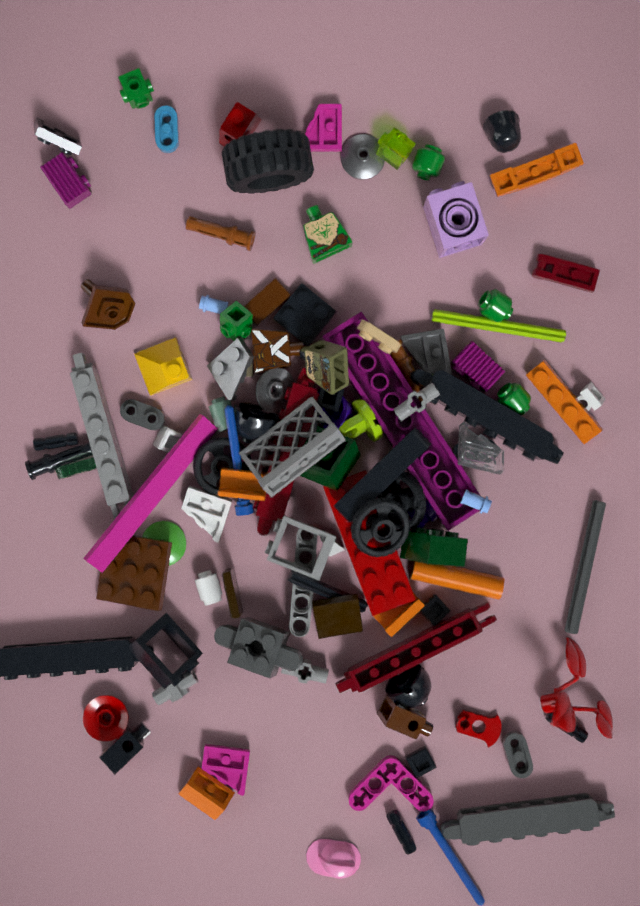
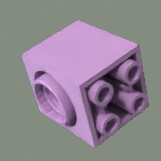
[423,181,489,258]

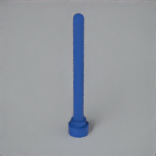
[224,405,254,516]
[416,809,485,906]

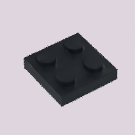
[273,283,337,347]

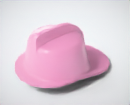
[306,839,361,879]

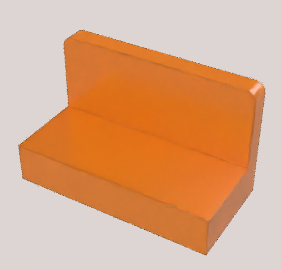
[218,468,268,501]
[373,593,425,637]
[179,766,235,820]

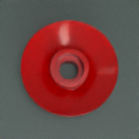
[83,695,129,742]

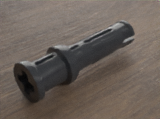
[25,442,93,480]

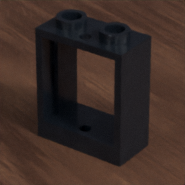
[127,612,203,689]

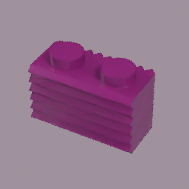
[40,152,92,209]
[451,341,505,393]

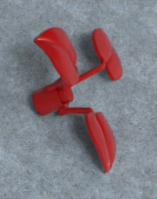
[540,637,613,739]

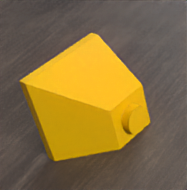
[134,337,193,396]

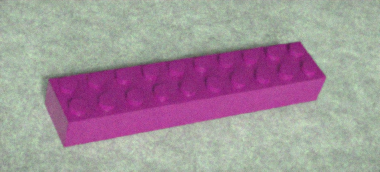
[323,311,481,531]

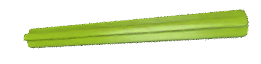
[432,309,566,342]

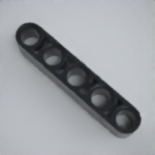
[334,427,432,523]

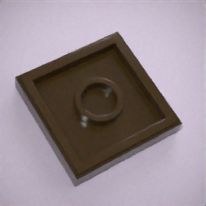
[222,567,244,619]
[312,594,363,639]

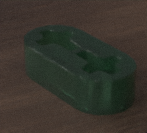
[55,457,97,480]

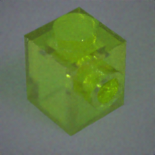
[376,127,416,170]

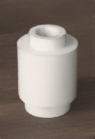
[195,570,223,606]

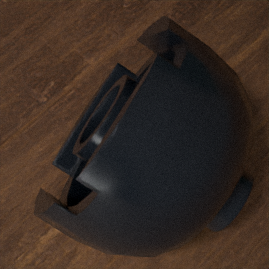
[234,403,279,443]
[385,664,432,709]

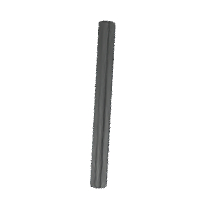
[565,500,606,634]

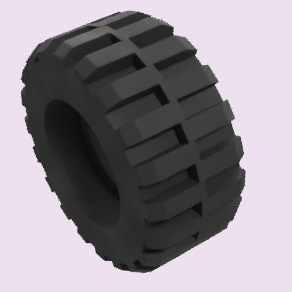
[222,129,314,194]

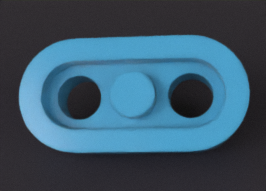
[154,106,179,153]

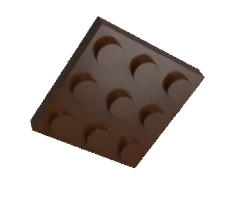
[96,535,172,611]

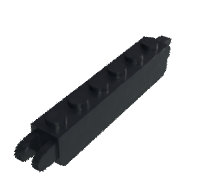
[410,369,564,464]
[0,636,155,680]

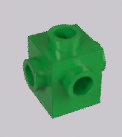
[118,68,154,109]
[220,301,253,341]

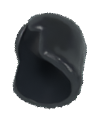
[483,110,521,153]

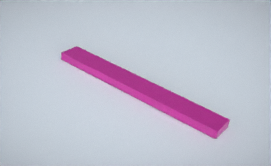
[83,414,218,573]

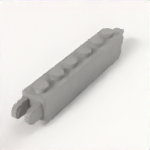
[70,353,133,519]

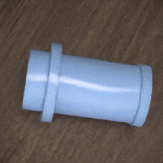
[199,294,229,314]
[461,489,492,514]

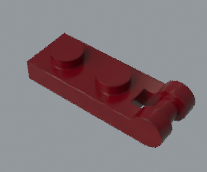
[532,254,600,293]

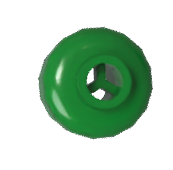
[412,144,445,181]
[478,289,513,322]
[497,382,531,415]

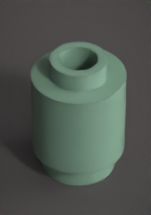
[209,397,232,432]

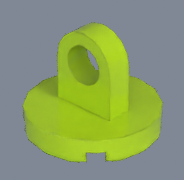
[338,398,383,442]

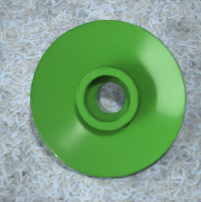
[142,521,187,566]

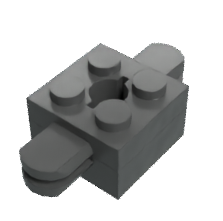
[214,617,303,679]

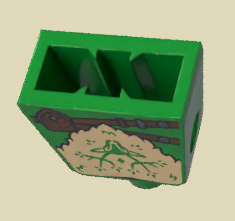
[303,205,353,264]

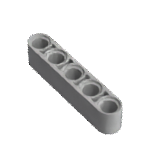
[289,523,318,637]

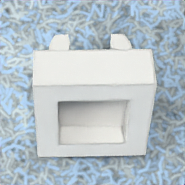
[577,382,606,411]

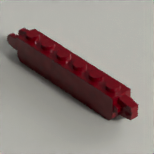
[253,368,319,536]
[335,602,497,693]

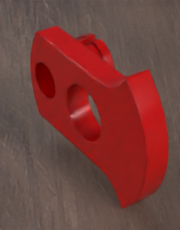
[456,709,502,748]

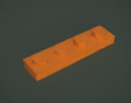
[526,359,603,444]

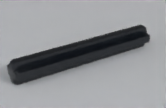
[287,570,368,613]

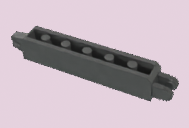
[441,793,615,846]

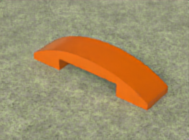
[489,143,584,197]

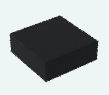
[419,594,451,626]
[405,746,437,778]

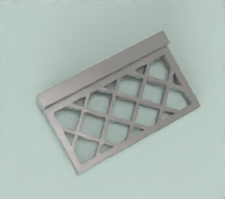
[239,397,346,497]

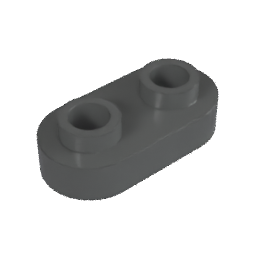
[120,399,165,431]
[503,731,533,778]

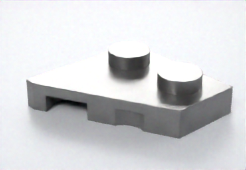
[207,338,254,401]

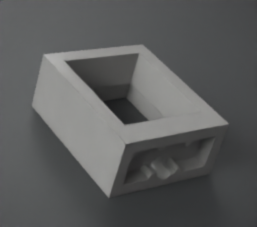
[265,515,336,580]

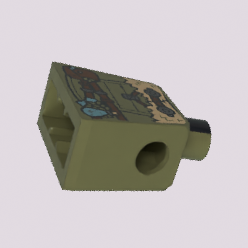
[300,340,349,395]

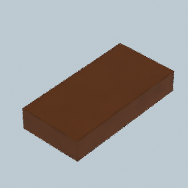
[244,278,291,326]

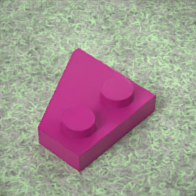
[305,104,342,152]
[202,744,250,796]

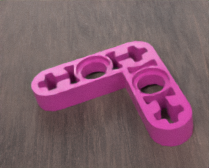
[348,755,434,812]

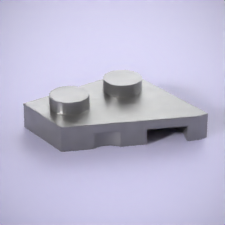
[400,329,452,374]

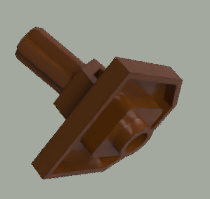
[80,279,136,330]

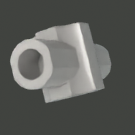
[393,383,440,421]
[281,659,329,684]
[152,670,199,705]

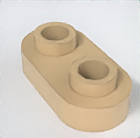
[357,320,401,355]

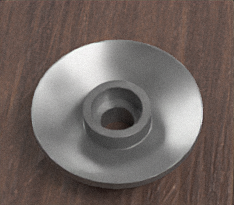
[341,134,386,180]
[256,368,295,413]

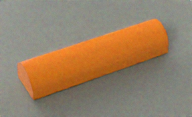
[410,561,505,600]

